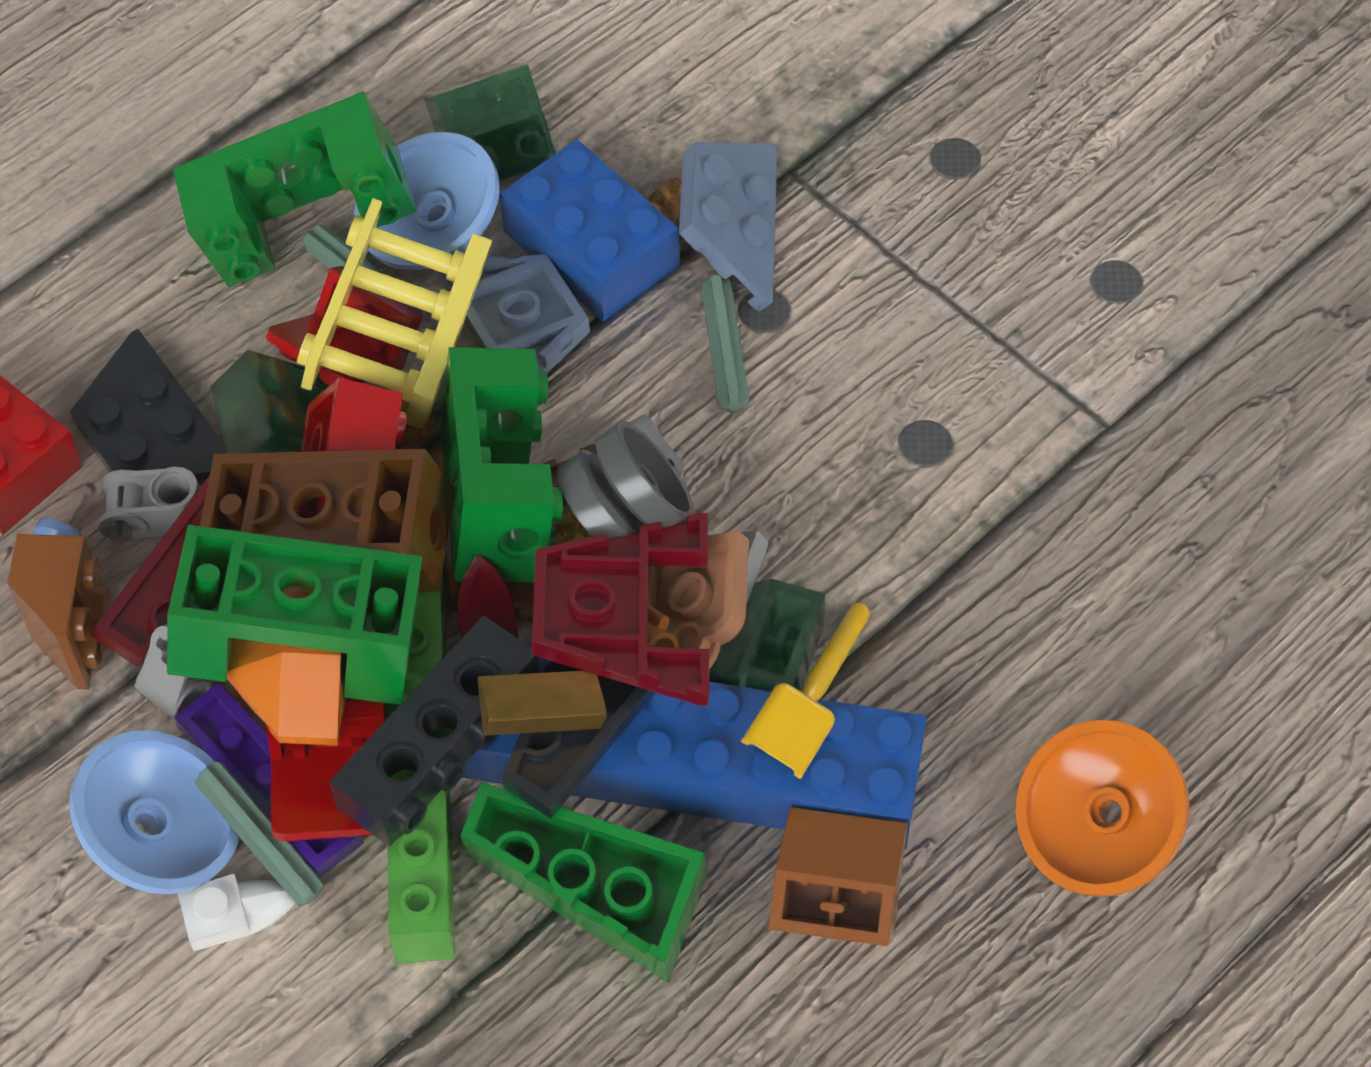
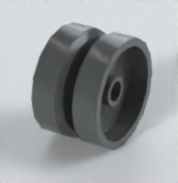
[557,420,695,540]

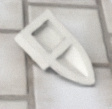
[178,874,295,952]

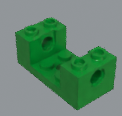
[173,91,417,287]
[440,347,563,582]
[167,525,423,705]

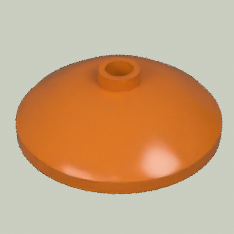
[1015,720,1189,897]

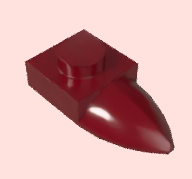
[457,555,518,639]

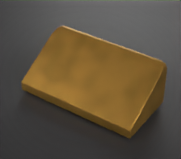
[478,671,607,736]

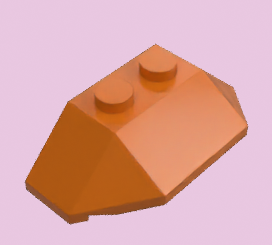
[227,586,347,746]

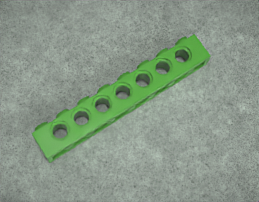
[386,565,455,963]

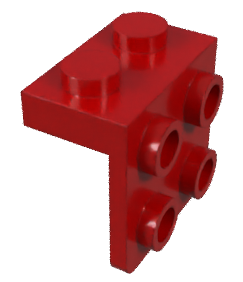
[266,265,423,385]
[266,699,385,841]

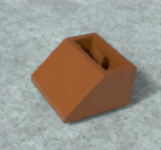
[7,534,111,690]
[768,807,908,946]

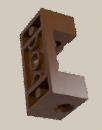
[200,449,455,592]

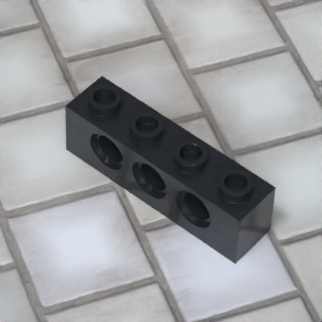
[329,615,540,847]

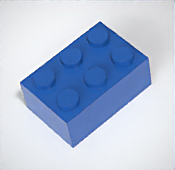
[499,139,680,322]

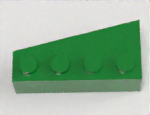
[460,782,707,983]

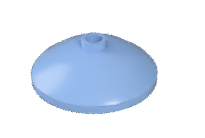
[354,132,500,270]
[70,730,240,894]

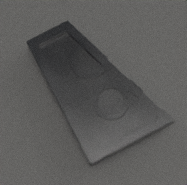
[502,661,656,819]

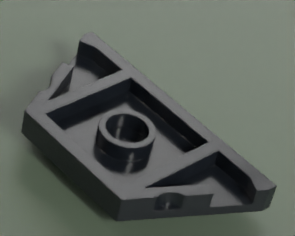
[70,329,232,489]

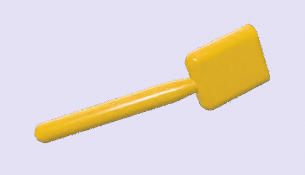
[740,603,870,780]

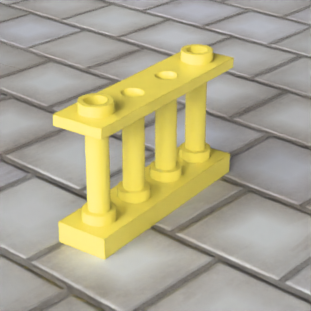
[297,198,492,430]

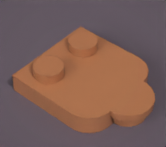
[648,529,749,668]

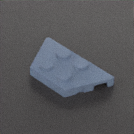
[679,142,777,312]
[436,254,590,373]

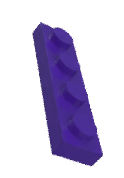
[174,683,364,878]

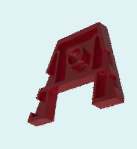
[532,513,710,706]

